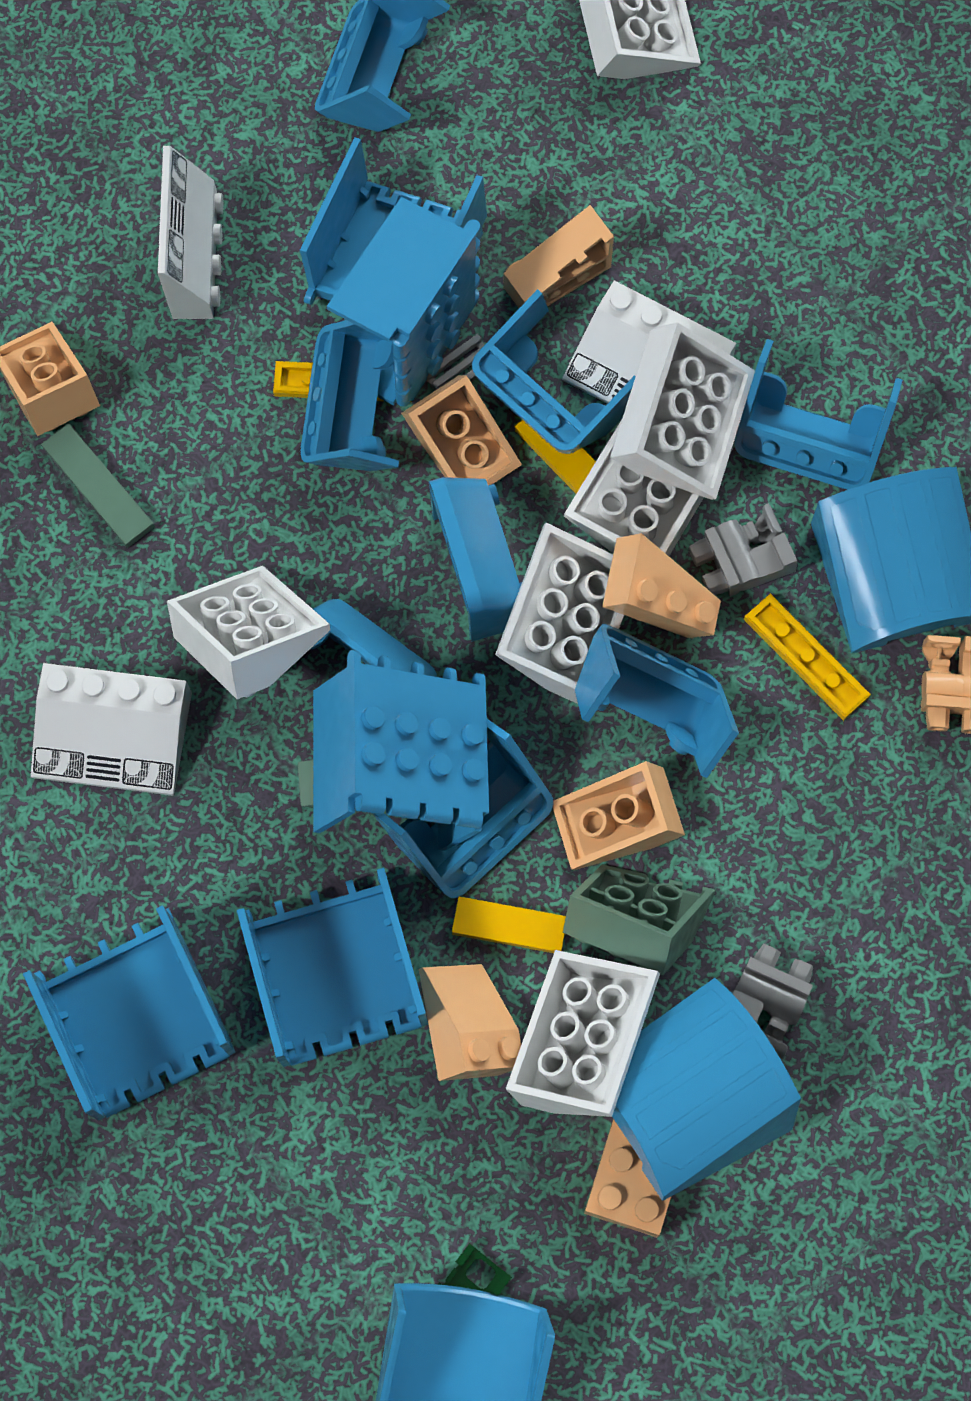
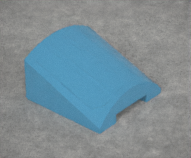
[811,467,971,654]
[612,978,801,1201]
[376,1283,555,1401]

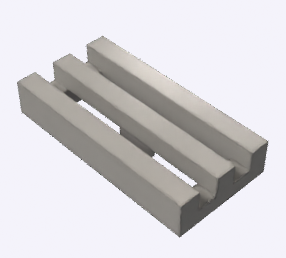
[426,333,485,391]

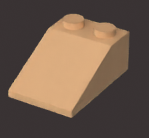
[0,322,100,436]
[401,375,522,485]
[553,761,685,870]
[419,964,521,1081]

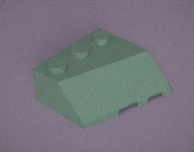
[563,864,716,975]

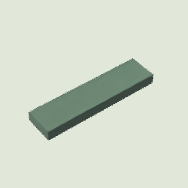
[41,423,155,549]

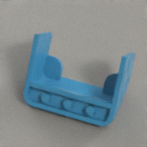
[315,0,450,132]
[472,289,636,454]
[301,320,399,471]
[735,339,903,490]
[429,477,522,642]
[311,599,437,677]
[575,624,739,778]
[372,719,553,898]

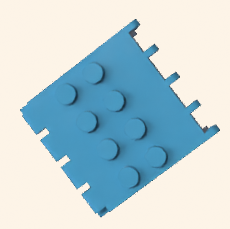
[300,137,487,305]
[327,197,480,406]
[313,650,489,851]
[237,868,428,1067]
[23,905,236,1121]

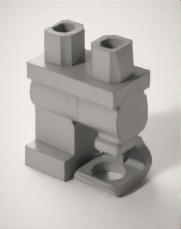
[689,503,797,597]
[733,944,813,1059]

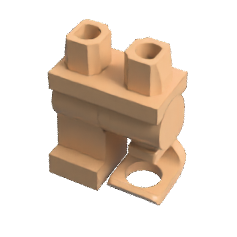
[921,635,971,734]

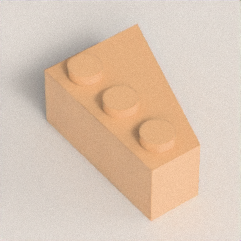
[504,205,614,308]
[602,533,721,638]

